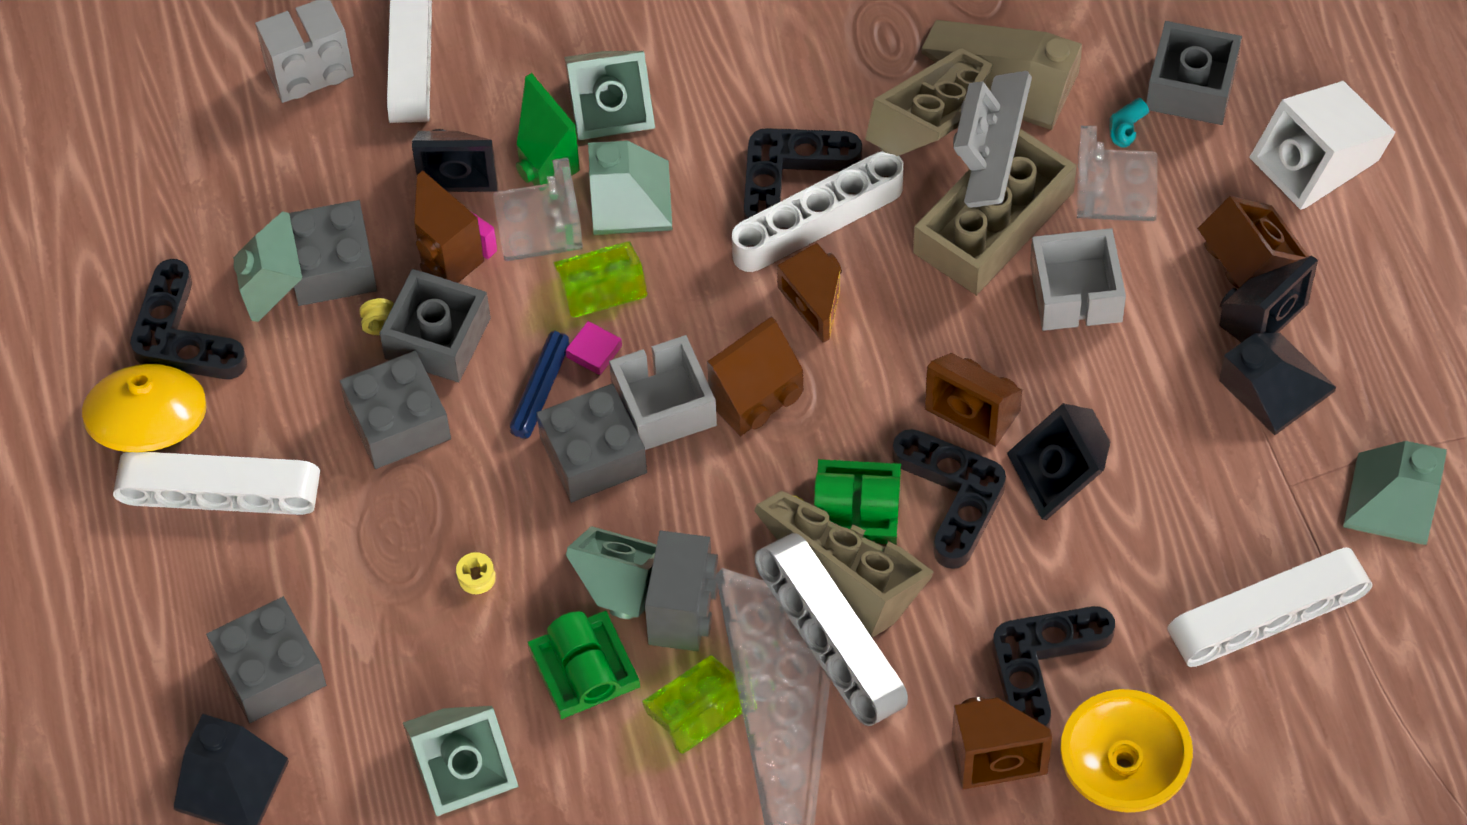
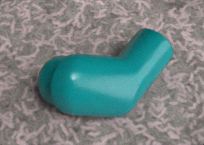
[1109,97,1149,147]

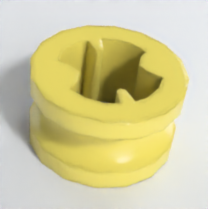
[360,298,394,335]
[456,552,496,594]

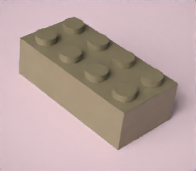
[913,129,1077,296]

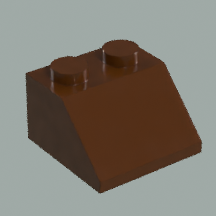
[414,171,484,283]
[1197,196,1309,289]
[707,316,804,437]
[925,353,1023,447]
[951,697,1052,790]

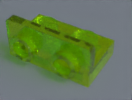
[553,241,648,318]
[642,655,749,754]

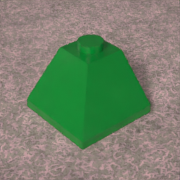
[516,73,580,193]

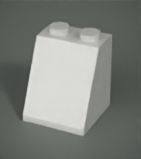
[1249,81,1396,210]

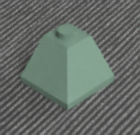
[564,51,655,140]
[588,140,673,235]
[233,211,302,322]
[1343,441,1447,545]
[566,526,657,619]
[403,706,519,816]

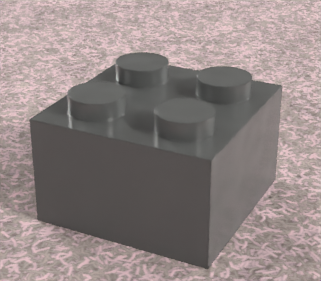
[1146,21,1242,125]
[289,200,377,306]
[380,269,491,383]
[340,350,451,469]
[536,383,647,503]
[645,530,719,652]
[206,596,327,724]

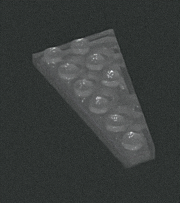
[716,568,830,825]

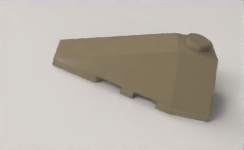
[921,20,1082,130]
[865,48,993,156]
[754,491,934,638]

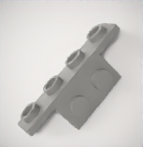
[953,71,1032,208]

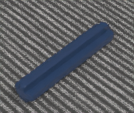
[509,331,570,439]

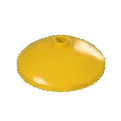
[82,364,207,452]
[1060,689,1193,812]

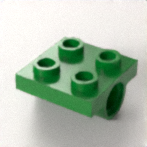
[814,459,901,545]
[527,611,640,719]

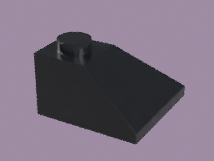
[412,129,498,192]
[1219,255,1318,343]
[1219,333,1336,435]
[1007,403,1111,520]
[174,713,289,825]

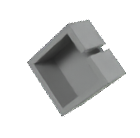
[255,0,354,103]
[1030,228,1126,331]
[609,335,717,450]

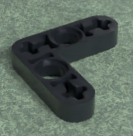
[744,128,862,220]
[130,259,247,379]
[892,429,1006,569]
[993,606,1115,728]

